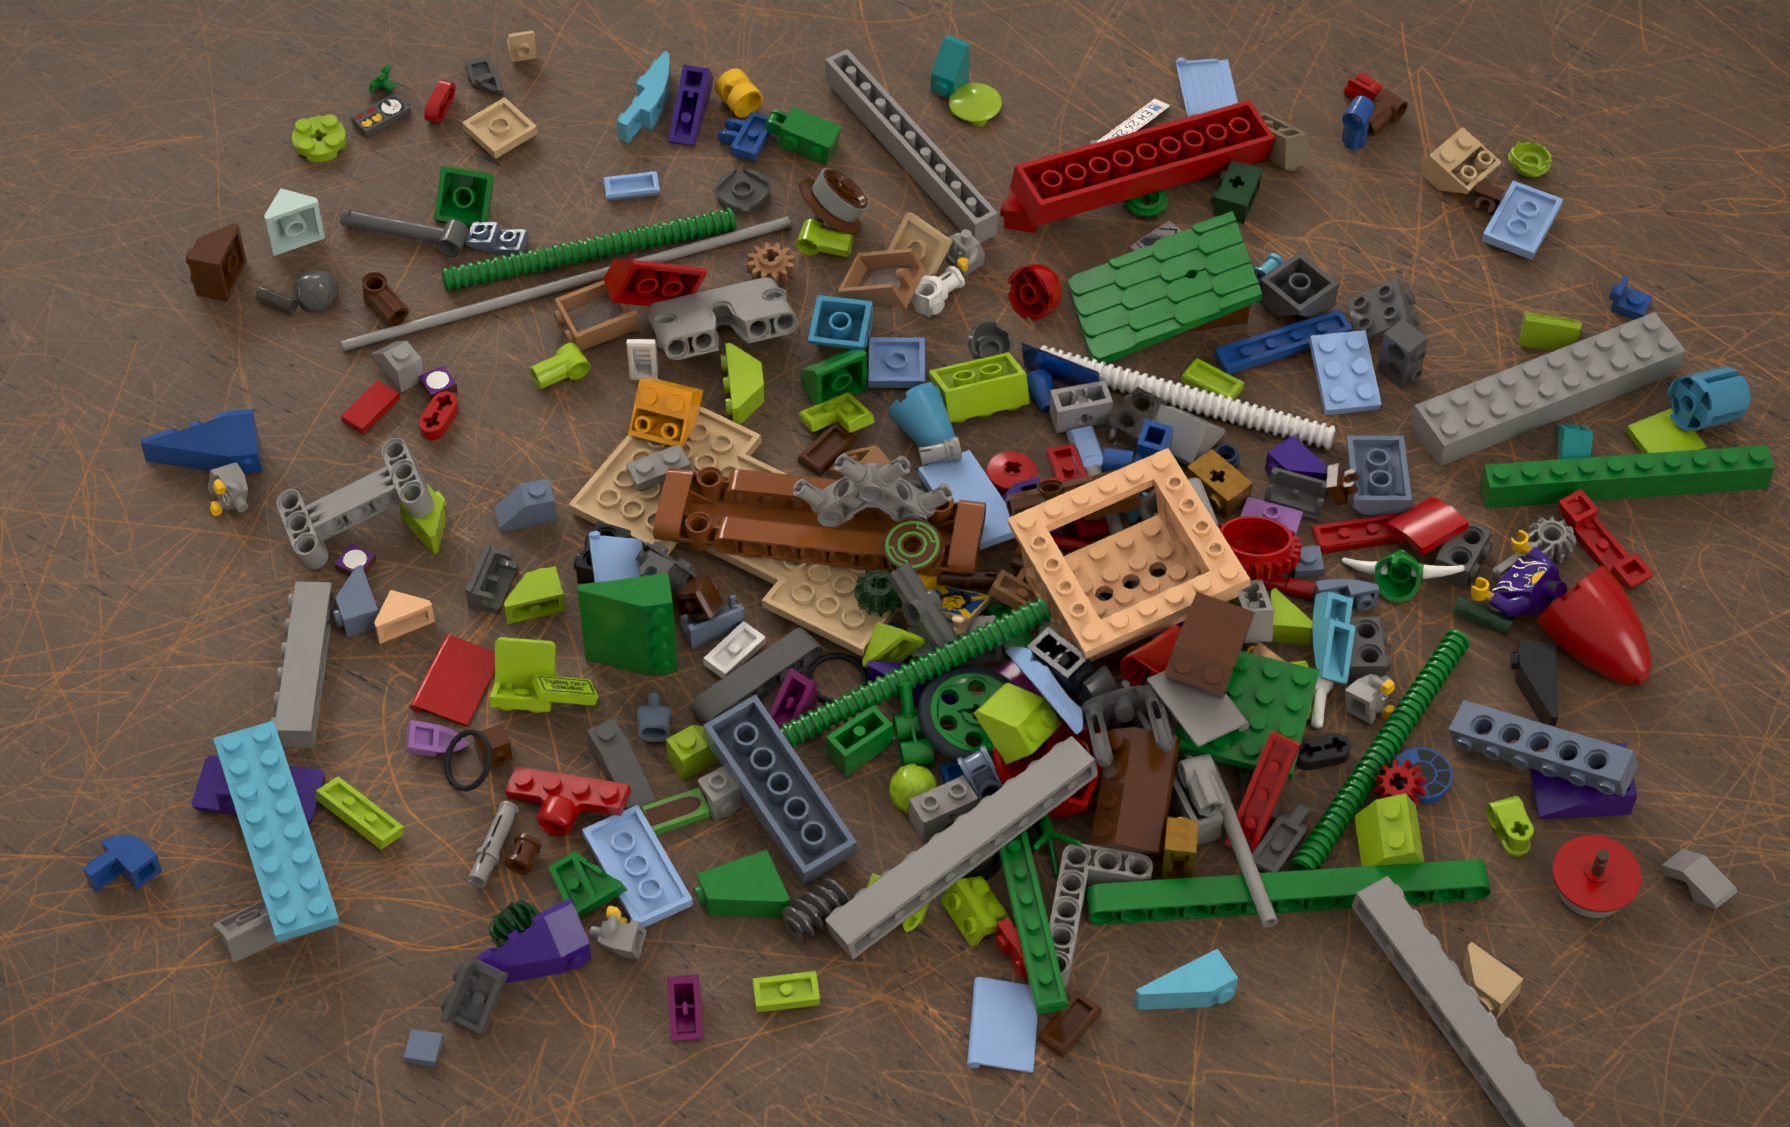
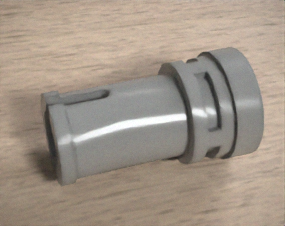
[918,437,962,466]

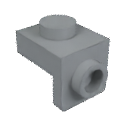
[698,767,741,821]

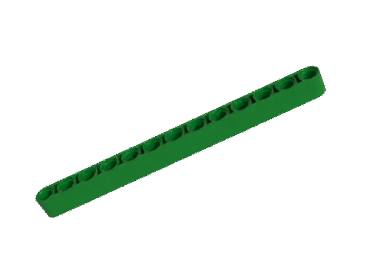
[1085,859,1491,925]

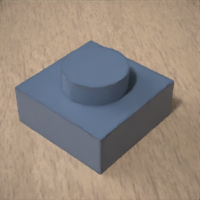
[1292,546,1324,578]

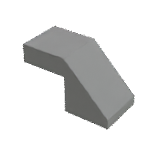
[1661,849,1737,909]

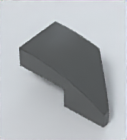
[465,55,504,95]

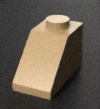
[1463,942,1524,1020]

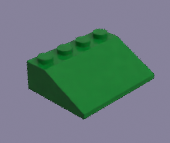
[577,573,678,676]

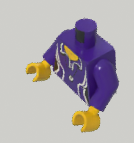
[1471,530,1567,617]

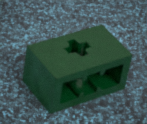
[1211,160,1263,224]

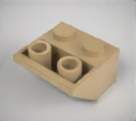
[1419,127,1502,194]

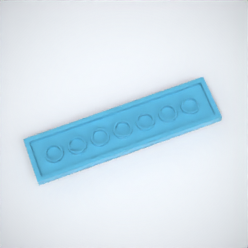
[213,721,340,943]

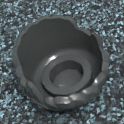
[294,270,338,312]
[967,320,1013,360]

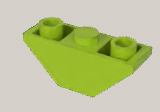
[720,343,765,425]

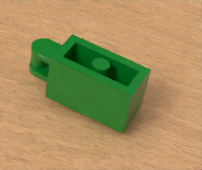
[764,107,842,165]

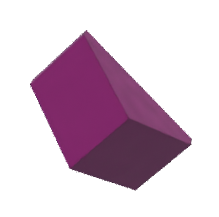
[769,669,817,729]
[667,974,703,1041]

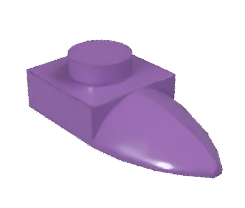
[405,720,469,757]

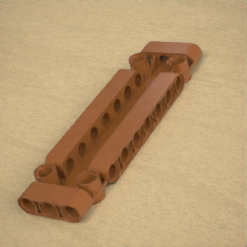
[653,466,986,577]

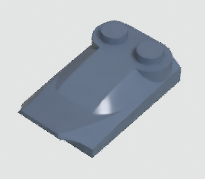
[1346,435,1412,515]

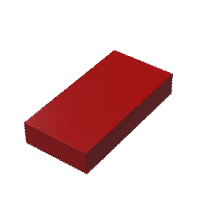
[341,380,400,435]

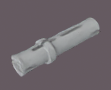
[467,801,519,888]

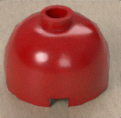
[1007,264,1063,321]

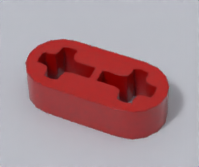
[424,79,456,124]
[419,391,459,440]

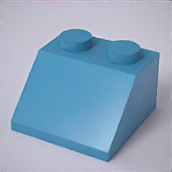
[808,295,874,350]

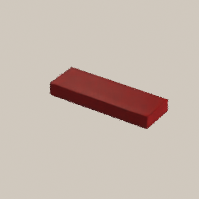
[1312,514,1400,554]

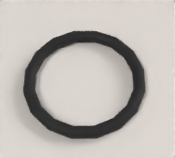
[806,653,868,703]
[444,729,492,792]

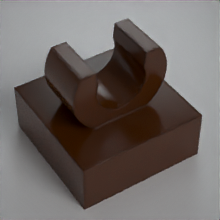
[1474,181,1505,215]
[1326,463,1359,505]

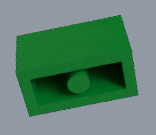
[826,705,893,777]

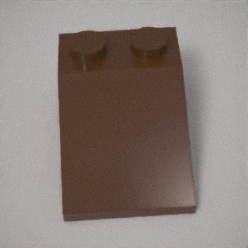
[1164,592,1255,699]

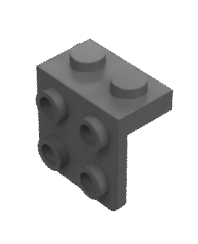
[1348,278,1421,341]

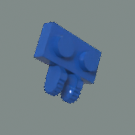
[717,111,771,162]

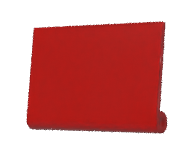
[410,635,495,727]

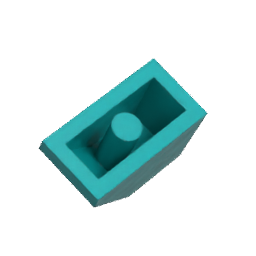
[931,35,970,99]
[1556,423,1593,460]

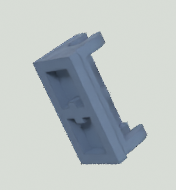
[679,594,745,650]

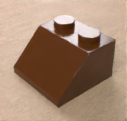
[186,223,247,301]

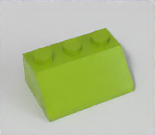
[929,352,1030,423]

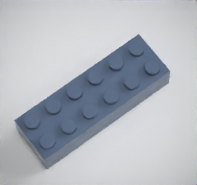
[703,694,857,886]

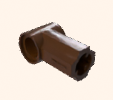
[1367,89,1408,137]
[362,272,409,326]

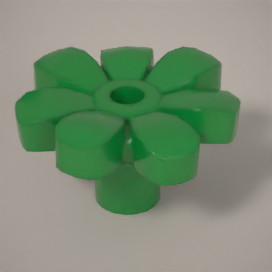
[368,64,396,93]

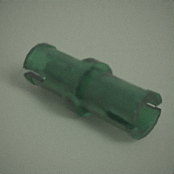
[1452,596,1514,635]

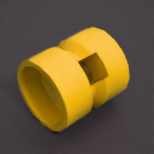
[715,68,763,118]

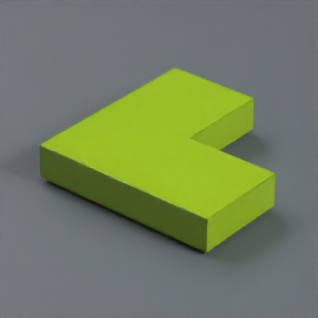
[799,392,875,433]

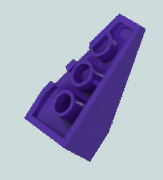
[476,899,592,983]

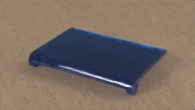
[1021,342,1100,386]

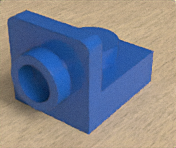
[1609,275,1653,320]

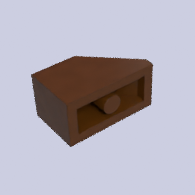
[671,576,723,620]

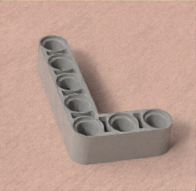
[1049,844,1153,988]

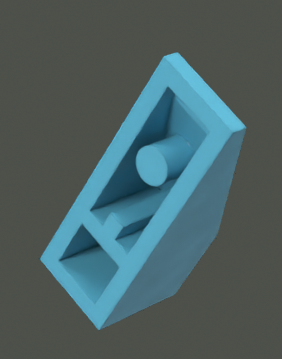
[1134,948,1238,1010]

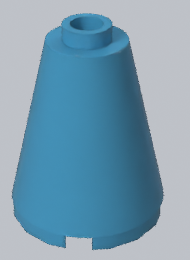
[888,382,956,447]

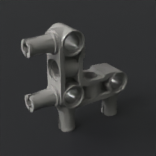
[793,453,953,527]

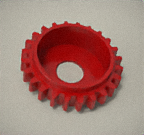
[1219,516,1302,581]

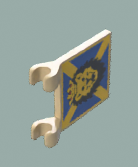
[907,585,992,636]

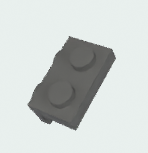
[440,958,508,1034]

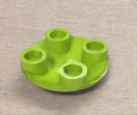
[949,83,1002,127]

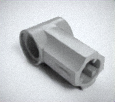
[1177,754,1225,817]

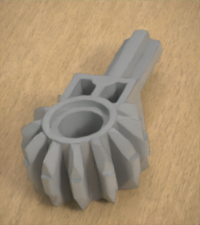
[1492,516,1576,582]

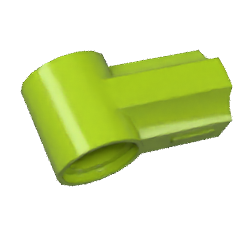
[796,219,854,257]
[529,343,591,389]

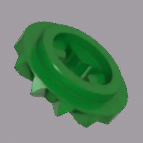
[1125,190,1168,220]

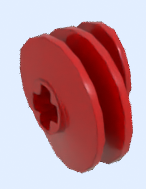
[987,452,1038,497]

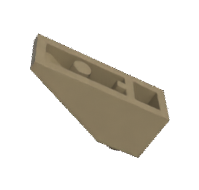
[1260,113,1309,171]

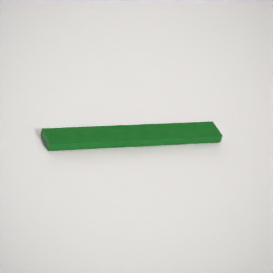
[998,830,1068,1015]

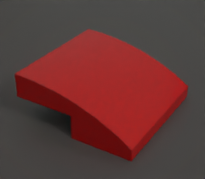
[1385,497,1469,556]

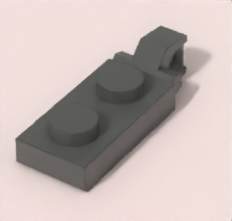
[1252,803,1310,873]

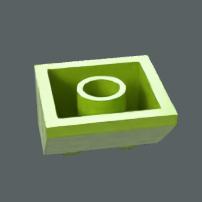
[974,683,1062,764]
[1354,793,1424,867]

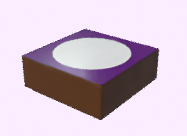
[419,365,457,400]
[335,543,376,576]

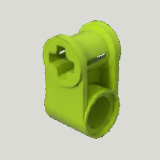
[1486,796,1534,858]

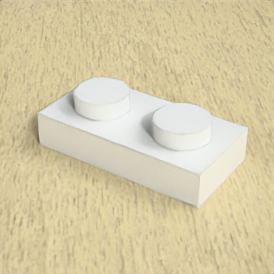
[703,621,766,679]

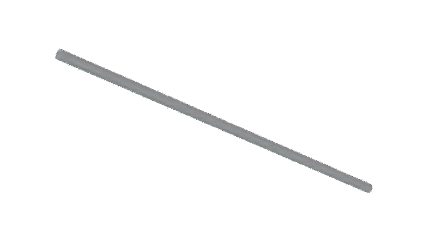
[1086,464,1278,928]

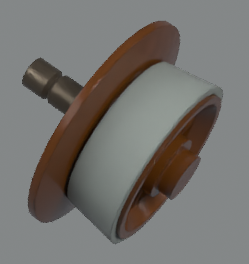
[799,168,869,235]

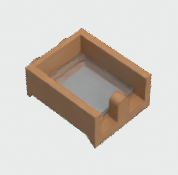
[837,248,926,309]
[553,280,641,351]

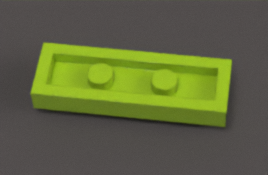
[315,776,404,850]

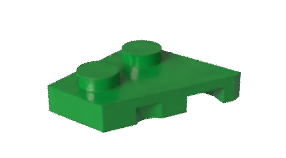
[548,851,627,919]

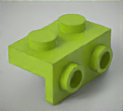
[941,876,1014,947]

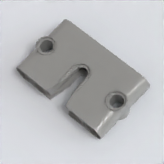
[646,277,798,360]

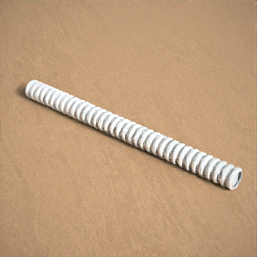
[1036,345,1336,450]

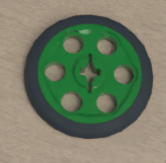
[917,666,1017,763]

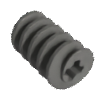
[782,878,851,944]

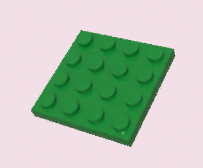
[1174,651,1320,780]

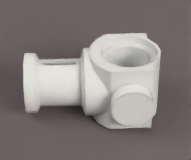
[910,266,965,318]

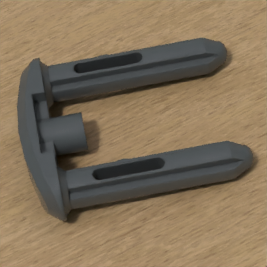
[1081,684,1174,768]

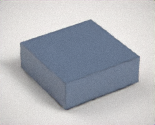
[403,1029,444,1067]

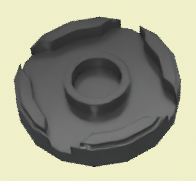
[716,169,770,215]

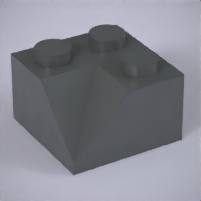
[1258,252,1339,318]

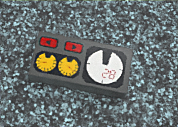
[351,93,411,138]

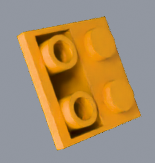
[628,377,703,448]

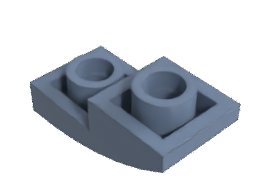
[465,222,529,256]
[1313,579,1379,611]

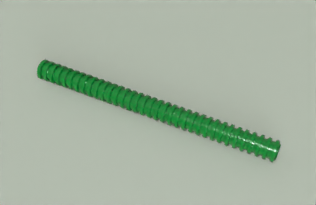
[441,207,736,292]
[780,597,1052,748]
[1291,629,1470,871]

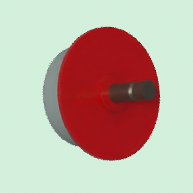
[1552,835,1642,918]

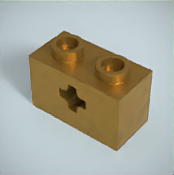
[1186,449,1253,519]
[1160,817,1199,880]

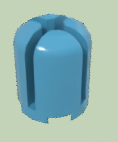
[1666,366,1751,431]

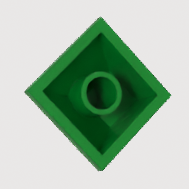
[434,165,495,226]

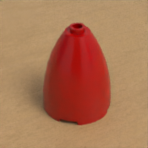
[1536,565,1652,687]

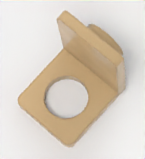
[507,31,537,62]

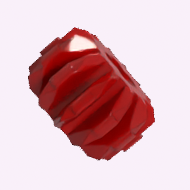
[1374,759,1428,806]

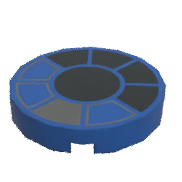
[1392,747,1453,804]

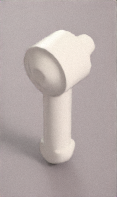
[1311,677,1333,729]

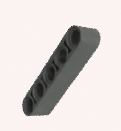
[690,627,823,724]

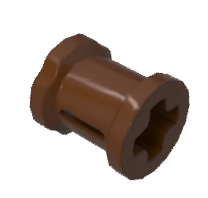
[504,833,542,875]

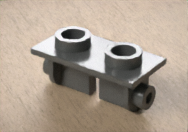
[635,541,697,589]

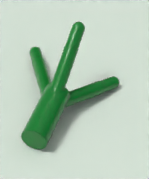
[1033,815,1082,876]

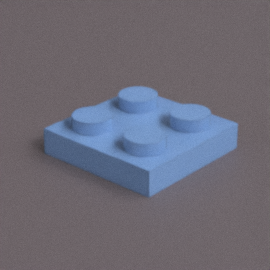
[869,337,925,388]

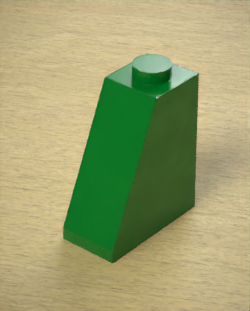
[694,850,790,918]

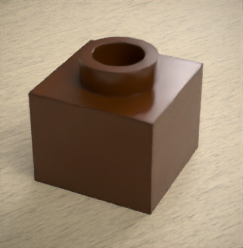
[473,724,513,768]

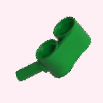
[892,681,934,766]

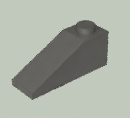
[587,718,657,811]

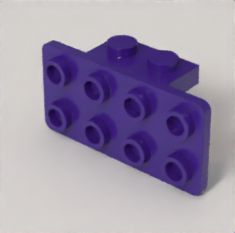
[192,755,326,824]

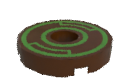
[883,518,942,575]

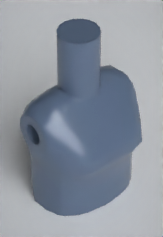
[637,693,671,742]

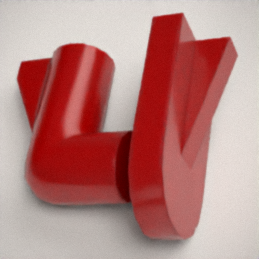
[1343,72,1382,102]

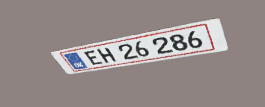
[1096,99,1170,143]

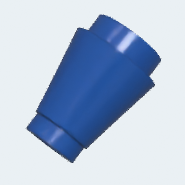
[1027,369,1054,413]

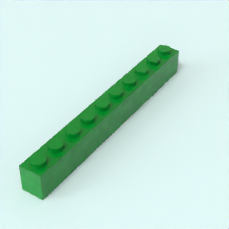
[1479,445,1775,509]

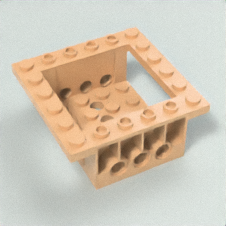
[1007,448,1251,662]

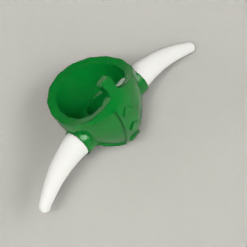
[1342,550,1465,603]

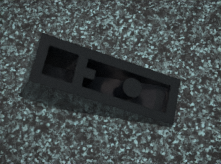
[1510,640,1558,727]

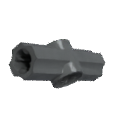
[886,563,958,651]

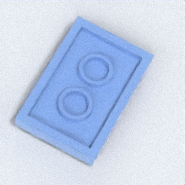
[1482,181,1564,260]
[1309,330,1382,415]

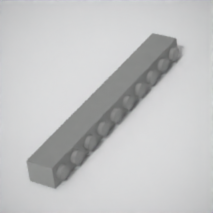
[825,49,998,243]
[825,736,1098,960]
[1351,876,1574,1127]

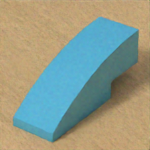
[1313,591,1356,685]

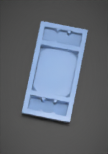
[1005,647,1083,735]

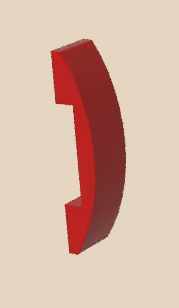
[1557,489,1654,590]

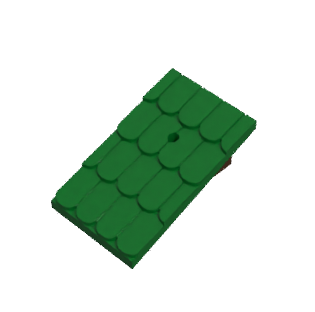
[1067,211,1262,364]

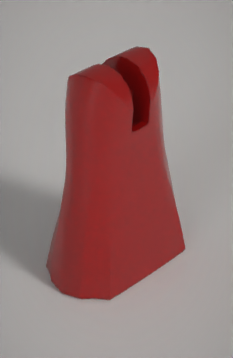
[1121,624,1182,686]

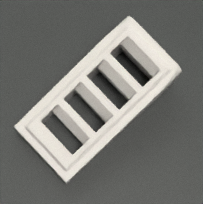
[627,339,659,380]

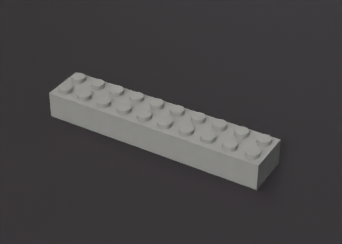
[1410,312,1686,467]

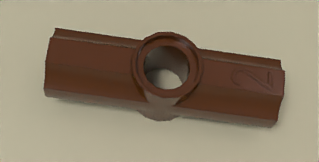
[1005,476,1094,517]

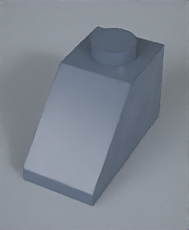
[494,478,557,532]
[333,565,379,637]

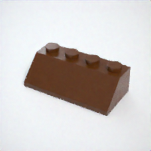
[1090,727,1180,856]

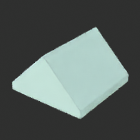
[264,188,325,256]

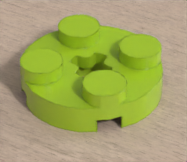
[292,114,347,162]

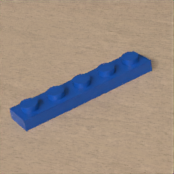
[1214,309,1353,375]

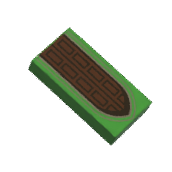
[642,787,711,835]

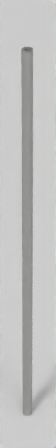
[340,217,791,352]

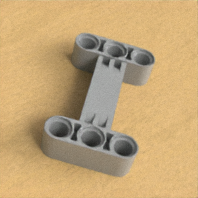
[276,438,434,570]

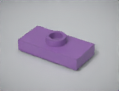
[1240,496,1303,536]

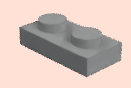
[626,444,691,491]

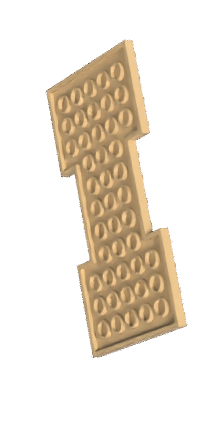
[568,406,923,657]

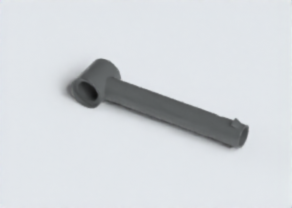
[340,209,469,257]

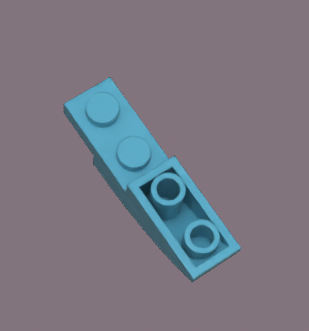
[616,51,671,143]

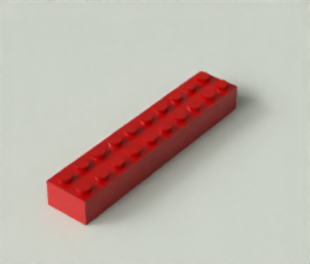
[1010,100,1275,227]

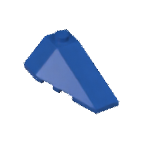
[141,409,262,474]

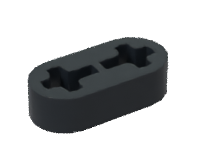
[1296,734,1351,770]

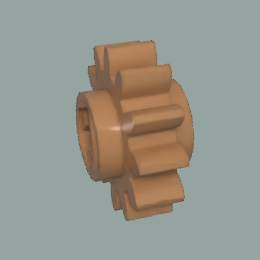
[747,242,795,284]

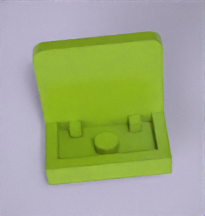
[490,637,556,713]

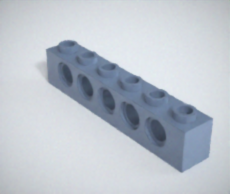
[1448,700,1638,797]

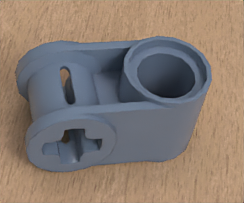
[957,745,1003,801]

